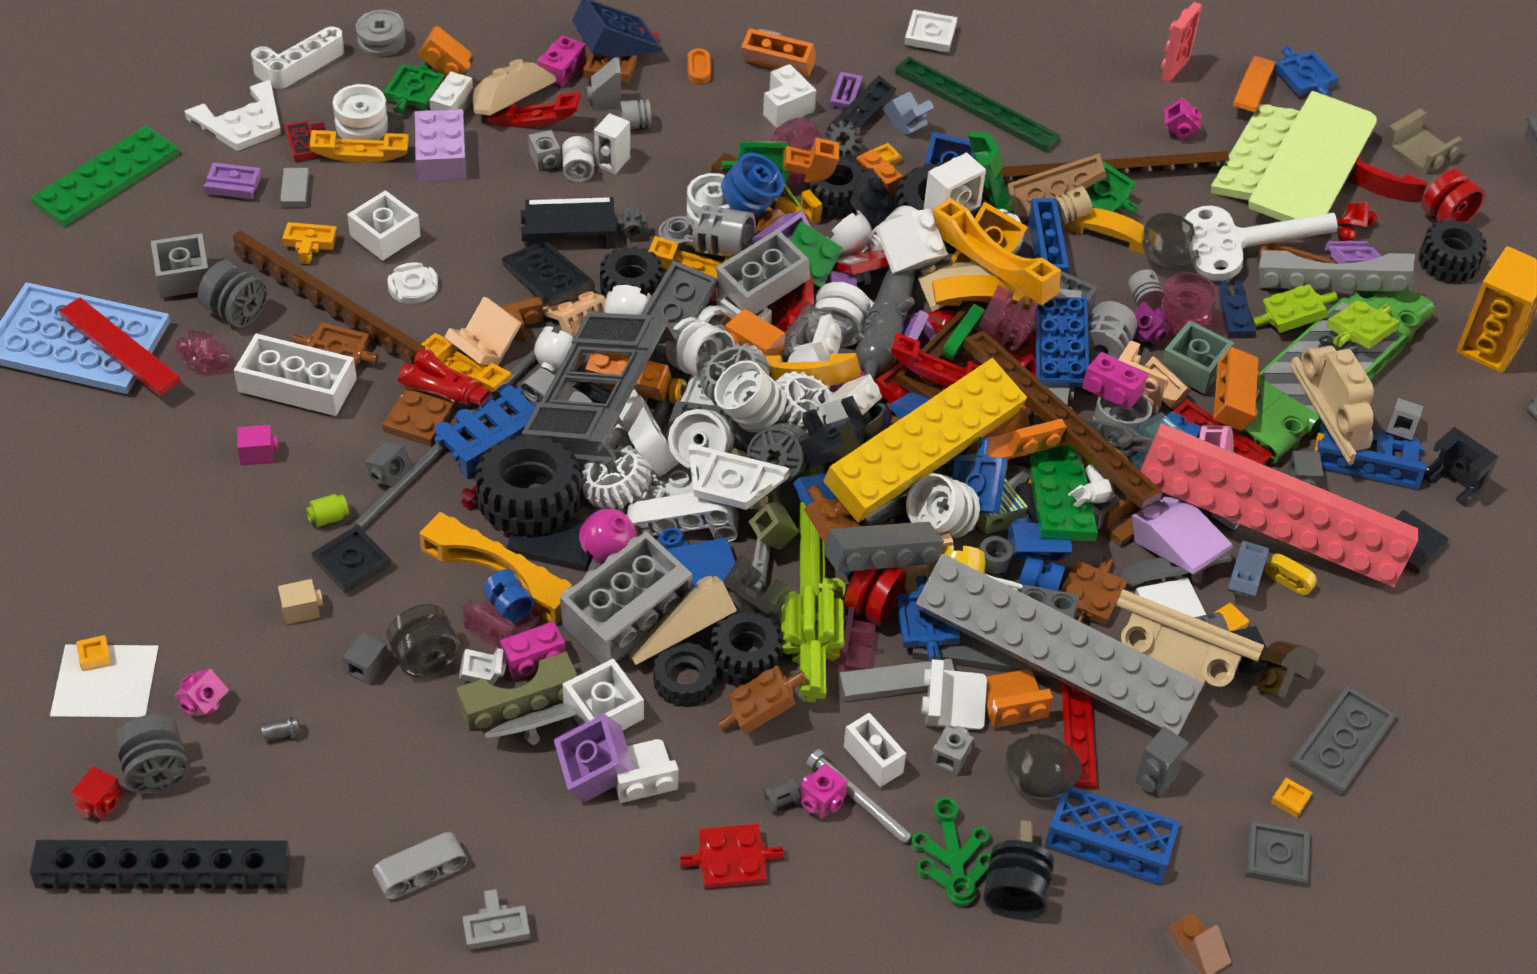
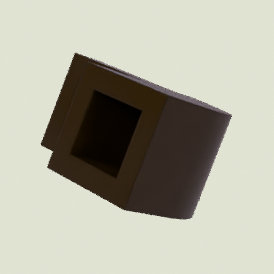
[1257,641,1319,699]

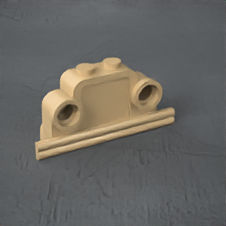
[1290,346,1374,465]
[1117,590,1264,691]

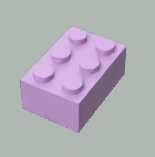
[415,109,466,181]

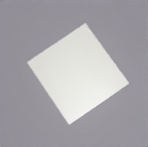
[50,645,158,717]

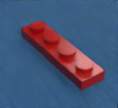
[1173,399,1272,466]

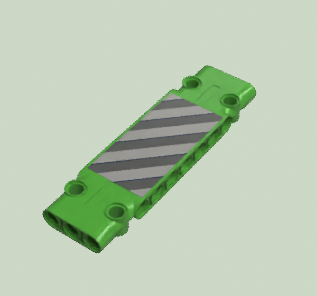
[1231,290,1435,464]

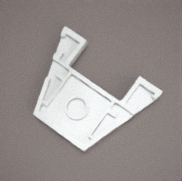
[185,80,281,151]

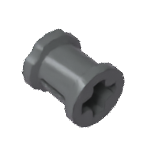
[762,777,800,813]

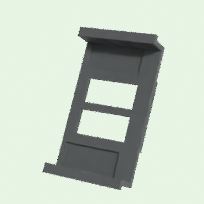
[522,312,680,465]

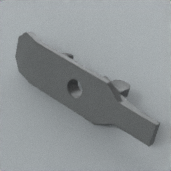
[1082,418,1153,457]
[1120,551,1232,587]

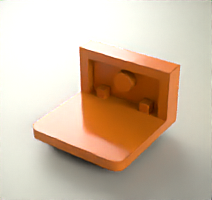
[417,26,472,77]
[985,669,1053,728]

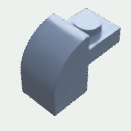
[883,91,934,134]
[1228,540,1269,597]

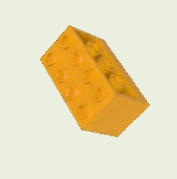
[1456,246,1537,374]

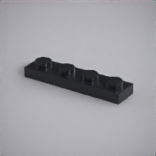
[826,75,897,144]

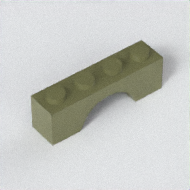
[730,448,799,550]
[456,652,578,731]

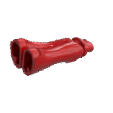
[397,349,491,406]

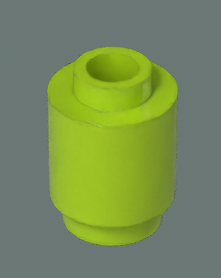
[306,494,349,527]

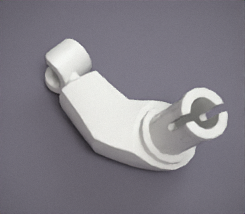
[1068,464,1114,507]

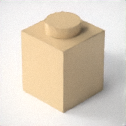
[278,579,323,625]

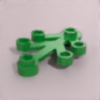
[911,797,991,906]

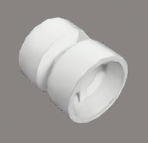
[562,136,594,182]

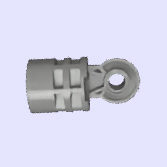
[658,205,756,258]
[1081,301,1137,396]

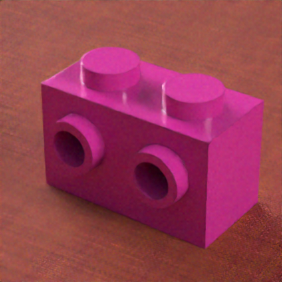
[537,35,586,88]
[1082,352,1148,410]
[500,621,565,682]

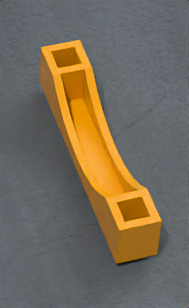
[932,198,1061,305]
[419,512,573,625]

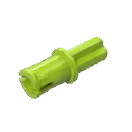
[818,578,849,601]

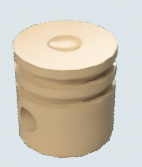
[1054,186,1093,224]

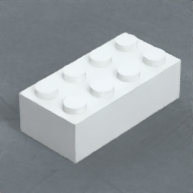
[234,334,357,416]

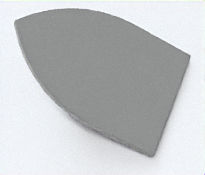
[485,703,576,744]

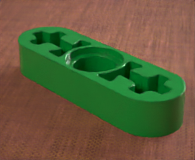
[941,304,986,361]

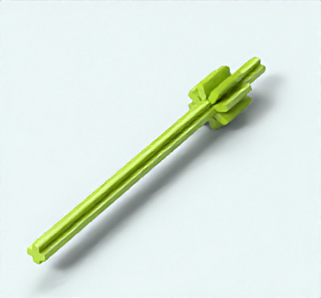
[781,434,844,702]

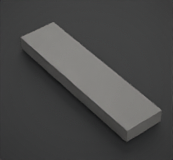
[839,659,955,702]

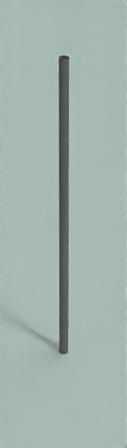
[354,323,562,530]

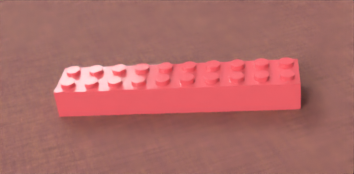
[1140,423,1418,587]

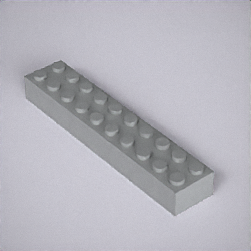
[916,553,1204,735]

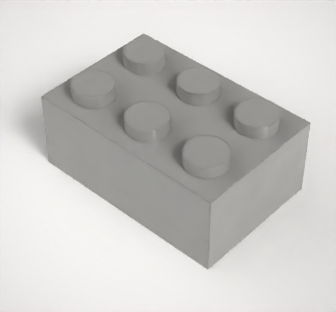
[716,229,810,314]

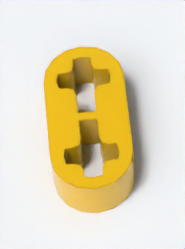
[1264,554,1317,595]

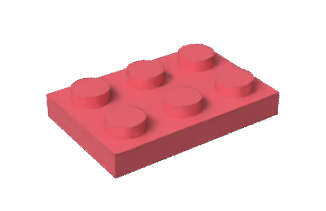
[1161,2,1202,83]

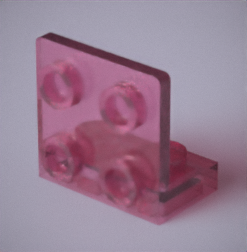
[462,599,543,649]

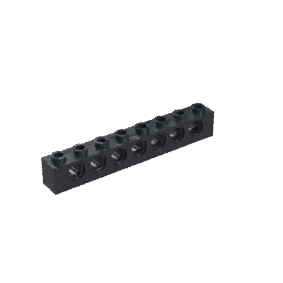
[29,840,291,891]

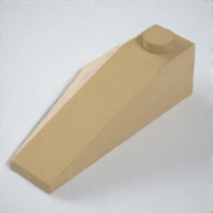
[917,261,997,312]
[628,576,737,665]

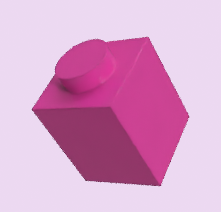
[237,425,278,465]

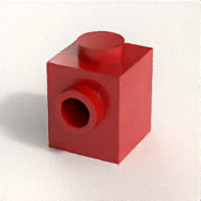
[70,766,123,822]

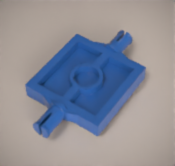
[1274,46,1339,97]
[952,437,1008,531]
[896,575,960,662]

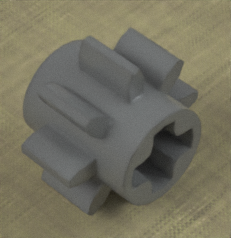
[617,208,647,238]

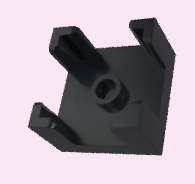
[799,395,865,467]
[1423,427,1499,507]

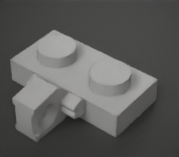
[462,889,530,950]

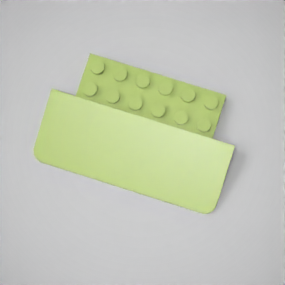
[1211,91,1377,221]

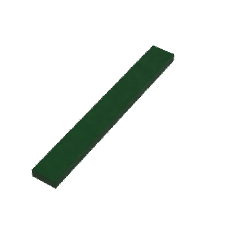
[895,56,1061,153]

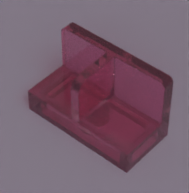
[839,607,876,672]

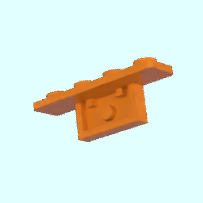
[977,419,1069,460]

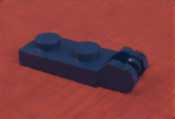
[1218,281,1255,338]

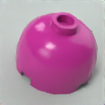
[579,509,636,564]

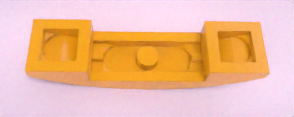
[310,130,409,163]
[1061,208,1160,257]
[648,236,730,278]
[931,275,1032,310]
[422,333,512,392]
[766,353,862,386]

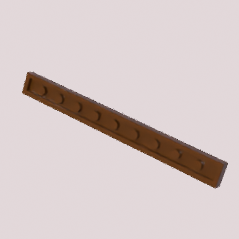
[1000,151,1229,182]
[233,230,425,365]
[963,331,1163,508]

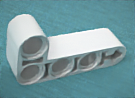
[251,27,344,89]
[619,389,680,477]
[627,492,738,542]

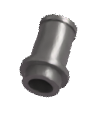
[261,715,300,742]

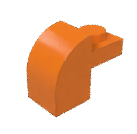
[783,137,839,183]

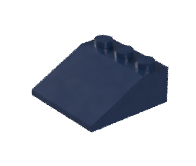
[572,0,663,58]

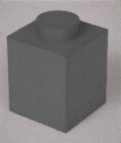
[342,633,389,685]

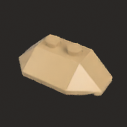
[473,59,557,115]

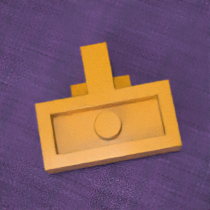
[282,222,338,264]

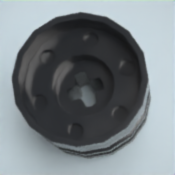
[983,840,1055,920]

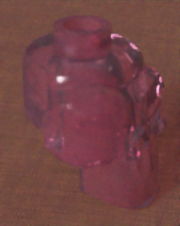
[176,330,229,373]

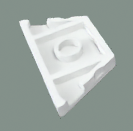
[688,444,790,510]

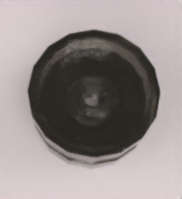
[386,604,461,677]

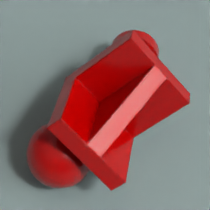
[1337,202,1377,241]

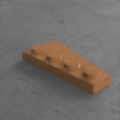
[1008,153,1107,223]

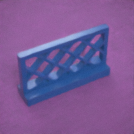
[1044,784,1180,885]

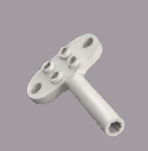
[1184,206,1337,281]

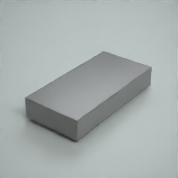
[280,168,309,208]

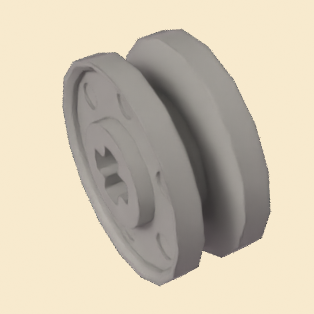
[356,10,406,57]

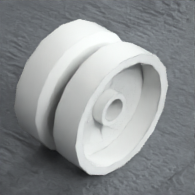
[333,84,388,140]
[687,173,735,220]
[808,282,871,347]
[668,409,734,468]

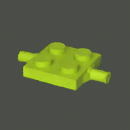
[1252,284,1338,333]
[1326,300,1400,349]

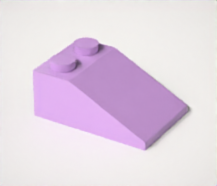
[1132,494,1233,574]

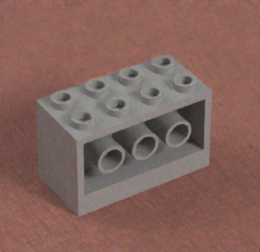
[560,531,692,664]

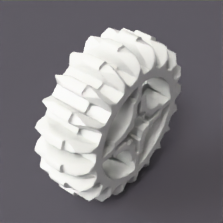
[775,371,834,434]
[581,445,653,509]

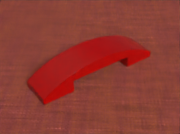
[487,92,581,128]
[1347,154,1428,203]
[891,332,980,387]

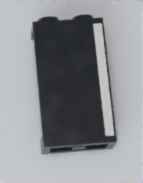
[520,197,616,249]

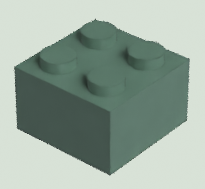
[1162,320,1234,394]

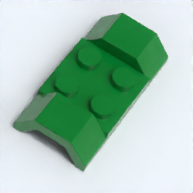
[968,131,1015,215]

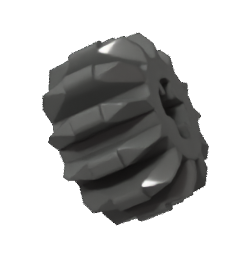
[824,121,863,159]

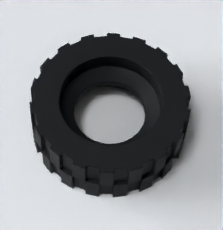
[653,642,717,707]

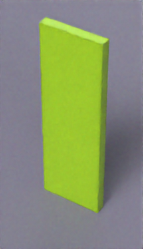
[783,184,806,212]

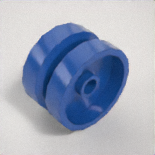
[720,152,785,217]

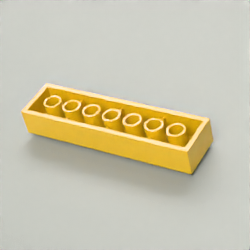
[823,358,1027,523]

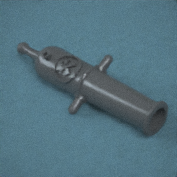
[854,266,923,379]

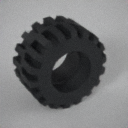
[806,156,865,219]
[1418,219,1487,283]
[600,246,663,299]
[711,610,784,687]

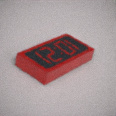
[285,120,318,162]

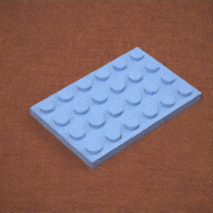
[0,282,171,394]

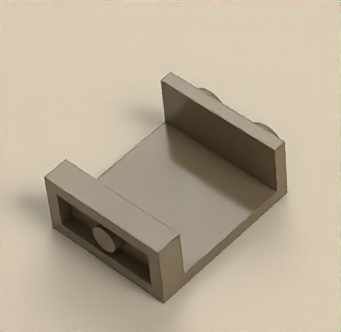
[1383,108,1462,174]

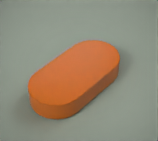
[687,49,711,85]

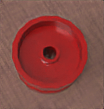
[1422,169,1485,224]
[844,567,907,626]

